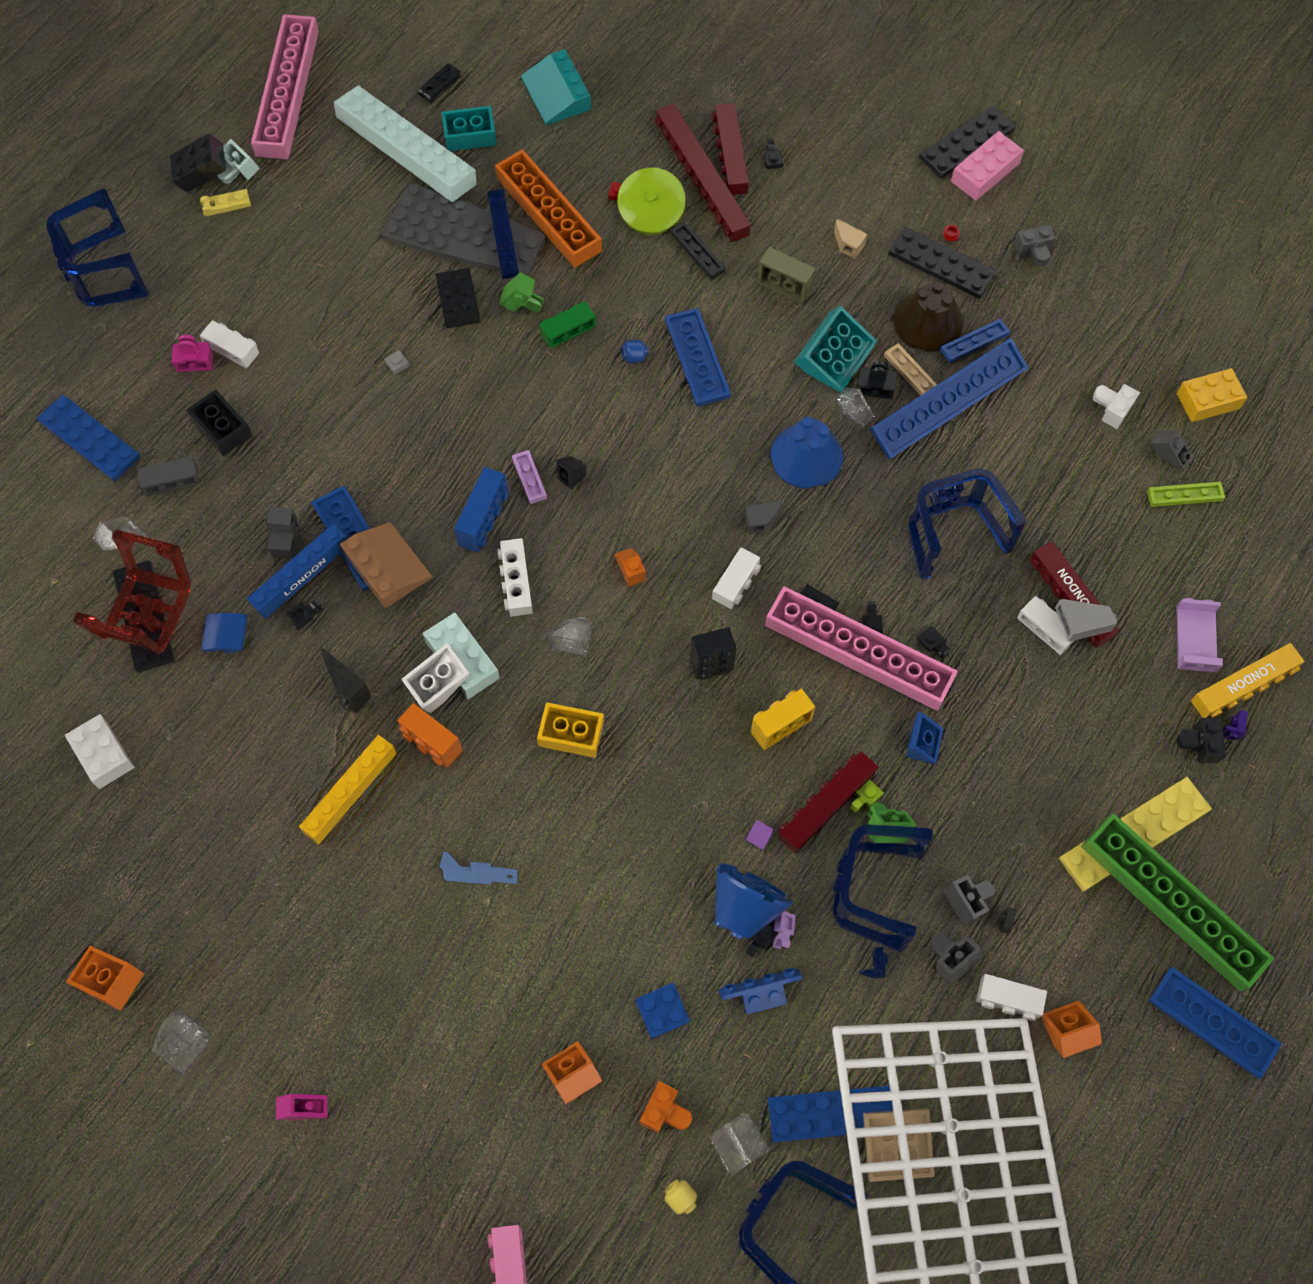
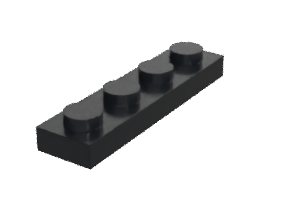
[671,222,726,280]

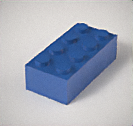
[454,467,509,553]

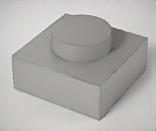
[384,350,409,375]

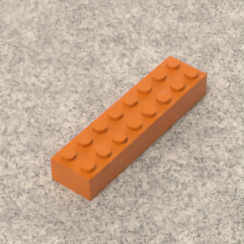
[495,149,602,268]

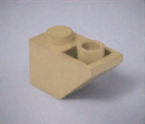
[834,219,867,259]

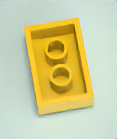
[1177,368,1248,423]
[751,688,815,751]
[537,702,604,758]

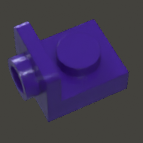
[1223,710,1248,740]

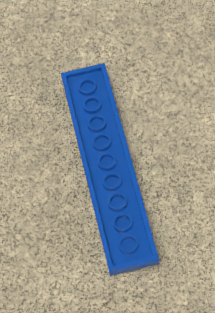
[870,338,1029,459]

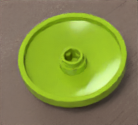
[618,168,685,235]

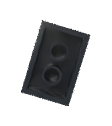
[170,133,226,192]
[435,268,481,329]
[186,389,253,456]
[690,627,736,680]

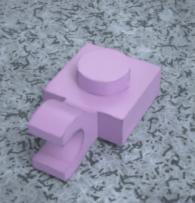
[773,911,796,949]

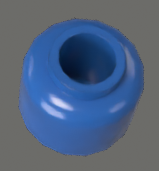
[621,339,648,364]

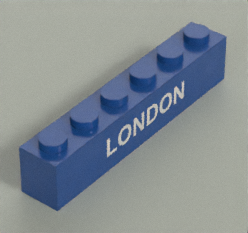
[247,523,347,619]

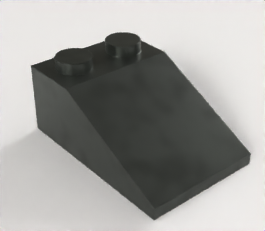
[320,648,372,713]

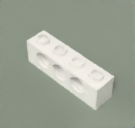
[497,538,533,617]

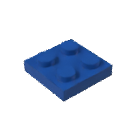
[635,983,690,1040]

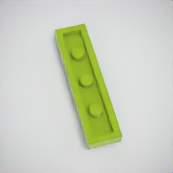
[1147,482,1225,507]

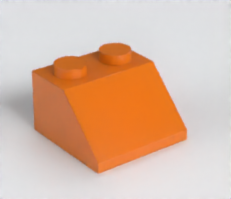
[1041,1000,1102,1058]
[542,1041,602,1105]

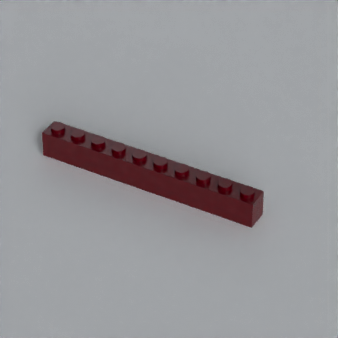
[655,103,751,243]

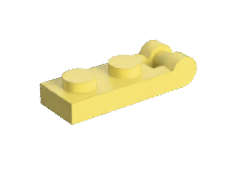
[200,189,251,216]

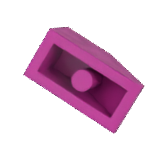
[276,1094,327,1120]

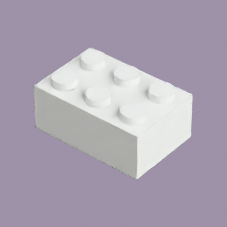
[65,714,135,789]

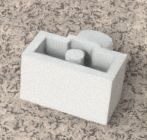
[1093,384,1140,429]

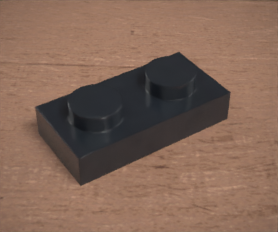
[801,584,839,611]

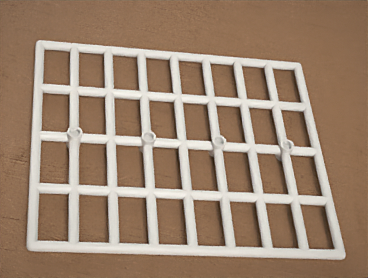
[832,1018,1078,1284]

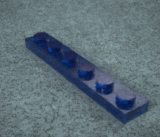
[487,189,519,279]

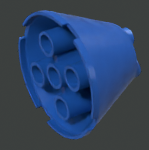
[771,417,843,489]
[714,863,793,939]

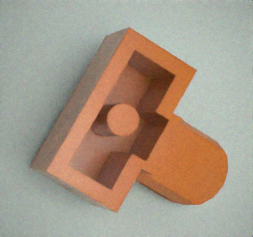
[639,1081,692,1134]

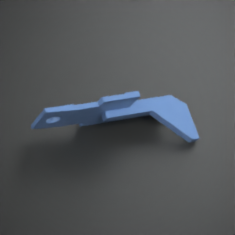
[440,852,517,884]

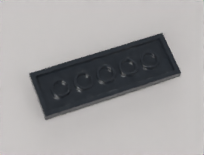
[919,105,1016,179]
[888,227,996,299]
[113,560,175,673]

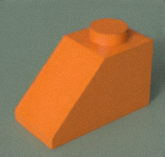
[615,548,646,587]

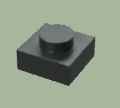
[999,907,1017,933]

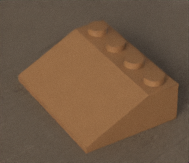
[340,522,433,609]

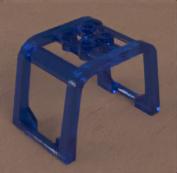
[46,189,149,307]
[908,468,1027,579]
[833,824,933,952]
[739,1161,867,1284]

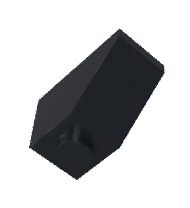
[556,456,586,490]

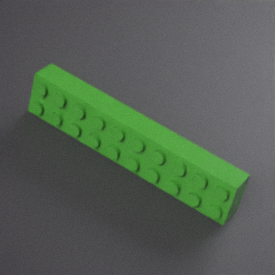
[1080,813,1275,991]

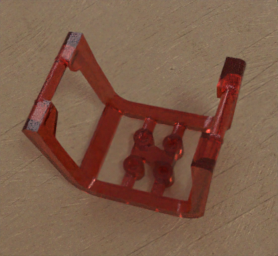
[73,529,191,654]

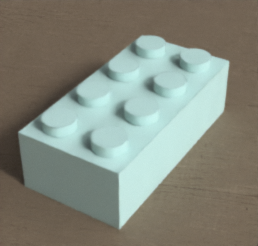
[423,612,500,699]

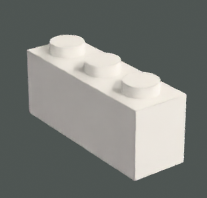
[200,320,259,369]
[712,547,761,609]
[1017,596,1075,655]
[976,974,1047,1021]

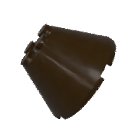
[893,281,963,352]

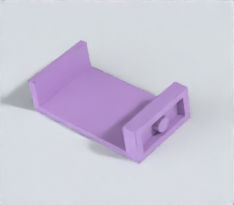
[1176,598,1223,673]

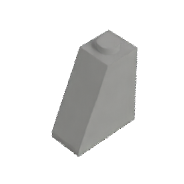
[1055,599,1117,642]

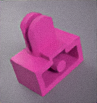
[172,335,213,372]

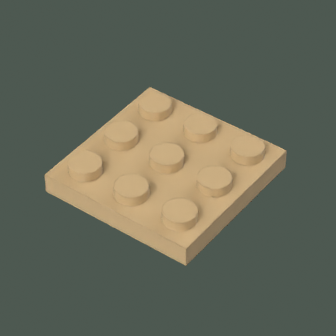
[863,1108,935,1182]

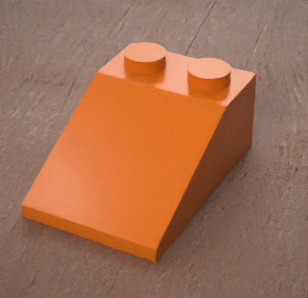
[66,946,144,1011]

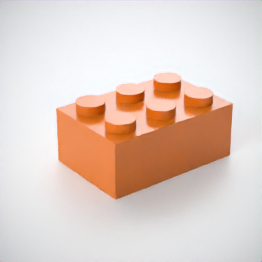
[397,703,463,768]

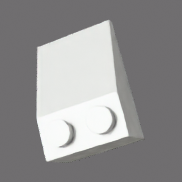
[402,643,470,713]

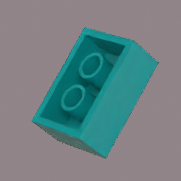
[441,106,497,151]

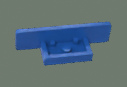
[718,968,803,1014]

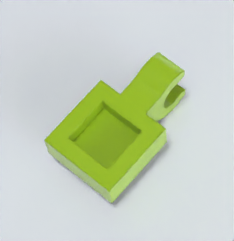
[850,779,884,813]

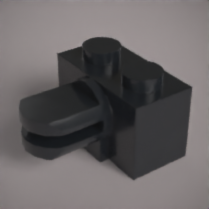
[857,361,896,400]
[1176,718,1226,763]

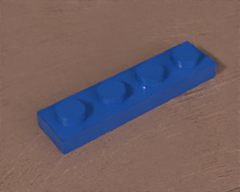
[940,318,1010,364]

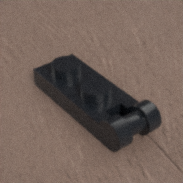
[418,63,461,103]

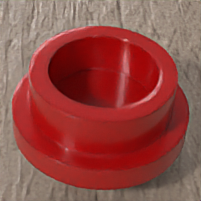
[943,225,960,242]

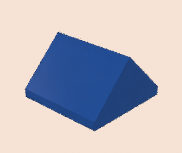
[906,712,944,764]

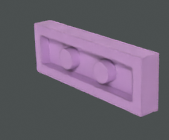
[512,450,547,504]

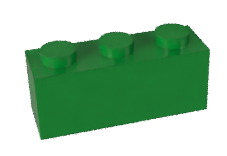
[539,301,596,349]

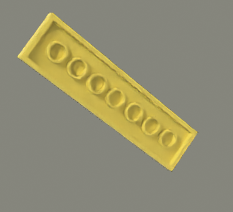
[1059,777,1212,892]

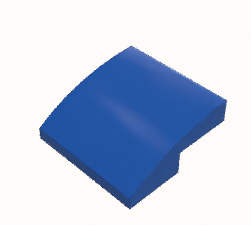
[201,613,247,653]

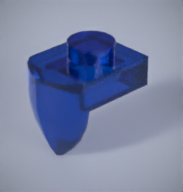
[859,947,888,979]

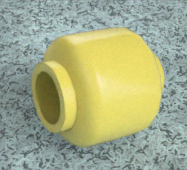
[665,1180,697,1214]

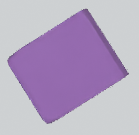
[746,820,774,850]

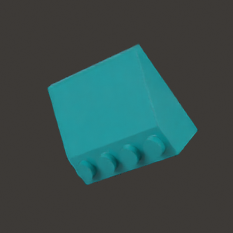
[521,49,591,125]
[794,306,877,393]

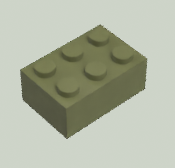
[757,247,816,304]

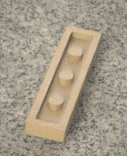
[884,343,937,396]

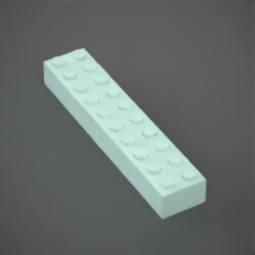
[334,85,477,203]

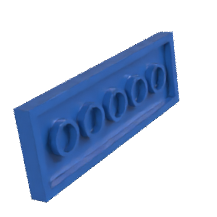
[665,308,731,407]
[36,394,141,482]
[311,486,370,591]
[1148,967,1282,1079]
[767,1086,893,1143]

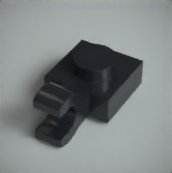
[763,139,784,170]
[286,599,323,630]
[862,601,883,634]
[917,626,950,659]
[746,924,778,958]

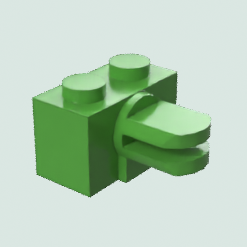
[499,272,544,312]
[865,802,916,843]

